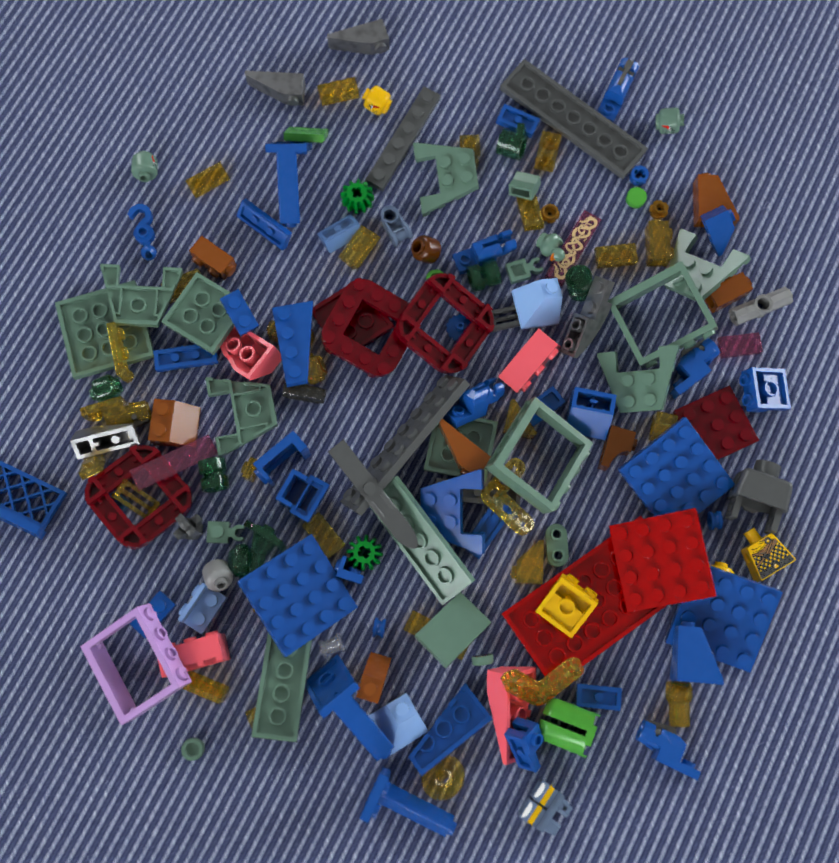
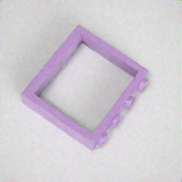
[80,603,192,725]

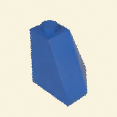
[669,622,724,685]

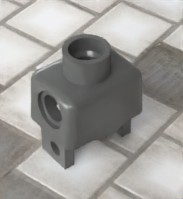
[725,460,793,534]

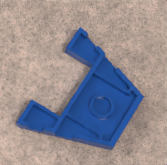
[420,469,485,555]

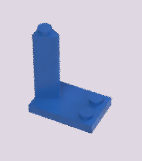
[265,142,312,227]
[305,654,394,761]
[359,766,457,837]

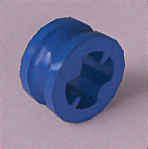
[629,166,649,186]
[707,511,723,531]
[372,617,386,639]

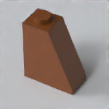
[693,173,739,227]
[356,652,392,704]

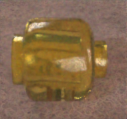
[308,353,328,385]

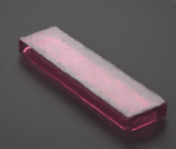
[129,435,218,491]

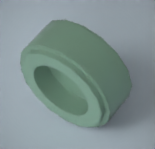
[471,653,494,666]
[181,737,205,761]

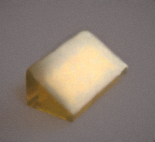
[185,161,230,198]
[338,225,380,270]
[182,671,229,704]

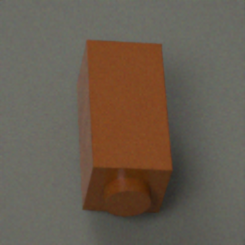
[189,235,237,281]
[704,272,753,314]

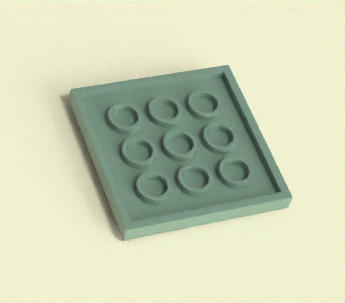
[55,280,154,380]

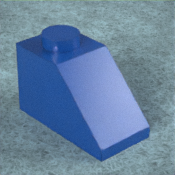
[700,205,735,257]

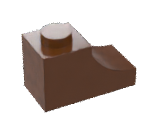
[597,425,638,471]

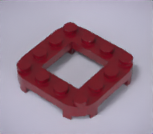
[395,273,495,375]
[321,278,408,378]
[84,445,192,550]

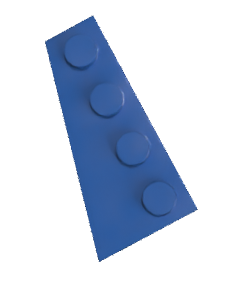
[272,301,314,387]
[408,683,493,776]

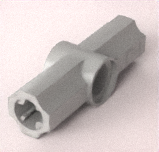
[729,286,793,326]

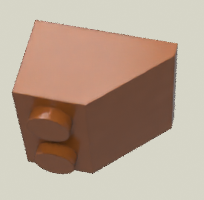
[148,399,201,449]

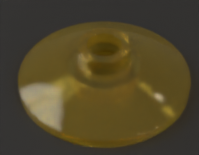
[422,755,465,801]

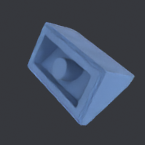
[317,214,363,253]

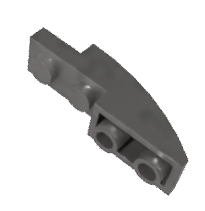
[560,276,615,358]

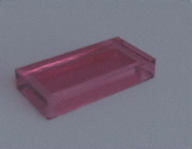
[717,332,763,358]

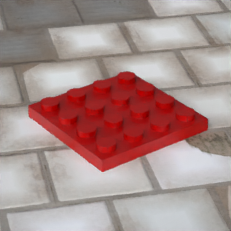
[609,508,717,612]

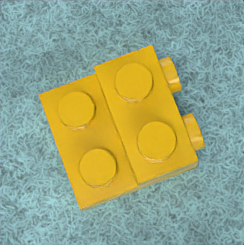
[535,573,599,639]

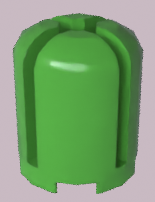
[539,698,601,758]

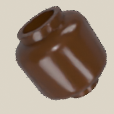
[411,235,441,264]

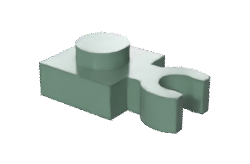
[505,257,543,285]
[206,521,245,544]

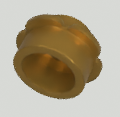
[649,200,669,220]
[540,204,560,223]

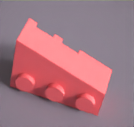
[498,328,561,393]
[157,630,231,678]

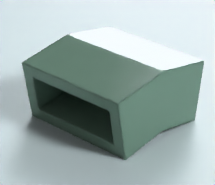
[509,171,541,200]

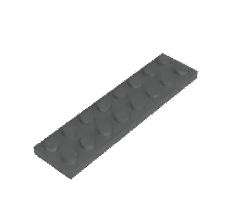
[500,59,648,180]
[340,375,470,516]

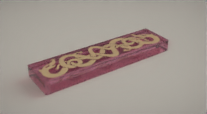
[545,210,602,286]

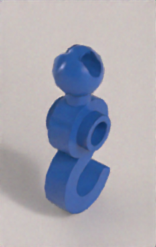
[127,204,157,261]

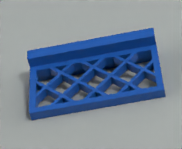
[0,461,67,540]

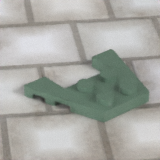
[413,143,479,217]
[664,228,751,301]
[100,264,183,328]
[597,344,680,413]
[205,377,278,457]

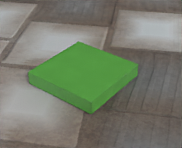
[284,127,328,143]

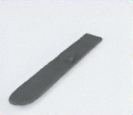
[328,439,418,549]

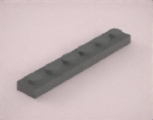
[366,86,441,191]

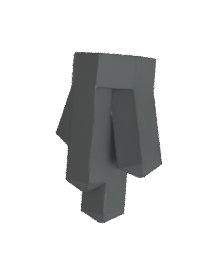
[173,513,203,540]

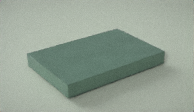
[414,592,491,668]

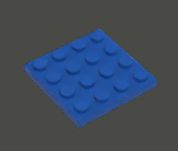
[618,417,735,517]
[237,534,358,657]
[665,566,783,672]

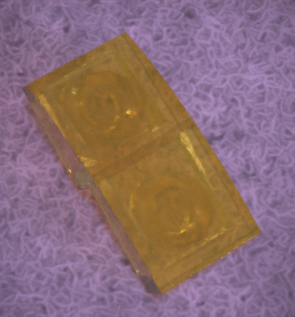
[534,131,562,173]

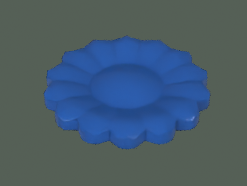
[446,314,471,341]

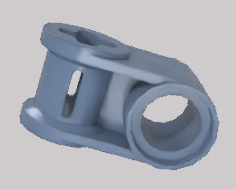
[381,205,413,247]

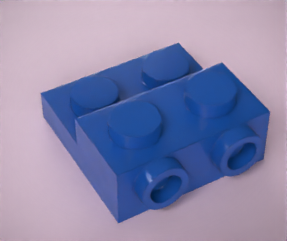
[739,367,791,412]

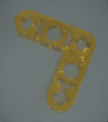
[481,458,534,536]
[501,657,584,706]

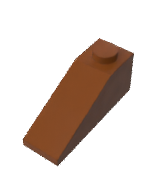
[439,419,491,475]

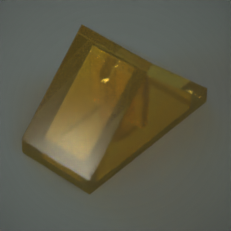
[503,399,537,440]

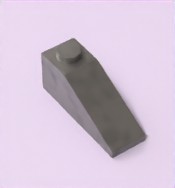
[327,19,390,55]
[245,70,306,106]
[70,423,140,459]

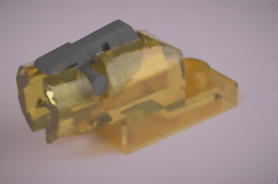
[80,396,152,429]

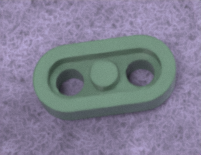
[545,524,569,567]

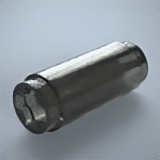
[282,382,326,404]

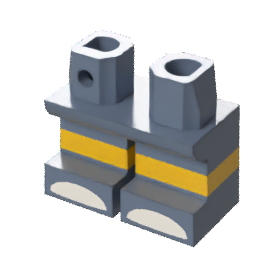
[517,777,573,836]

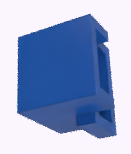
[275,469,330,523]

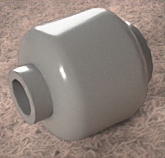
[202,559,233,592]

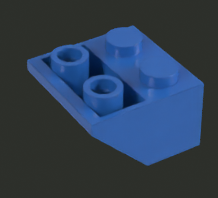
[566,387,617,441]

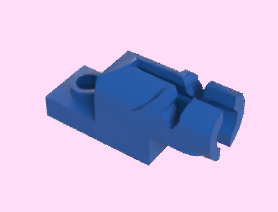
[452,229,517,275]
[443,377,505,428]

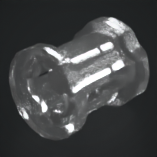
[318,632,346,659]

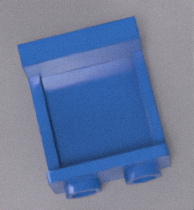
[253,430,311,487]

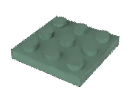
[161,272,249,355]
[424,418,498,482]

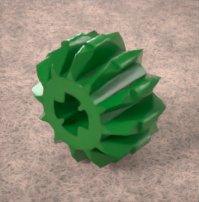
[340,179,374,215]
[346,535,383,572]

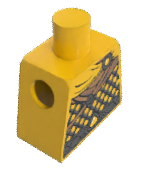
[741,527,796,582]

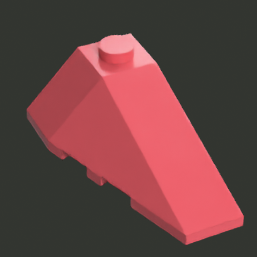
[220,326,282,381]
[487,666,536,765]

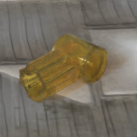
[665,681,693,727]

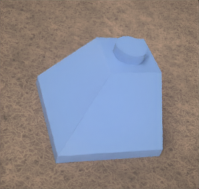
[511,278,563,329]
[368,692,428,755]

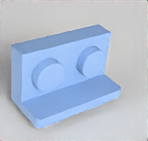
[178,583,228,635]

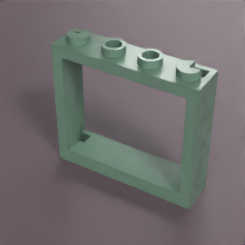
[608,261,718,369]
[484,397,593,514]

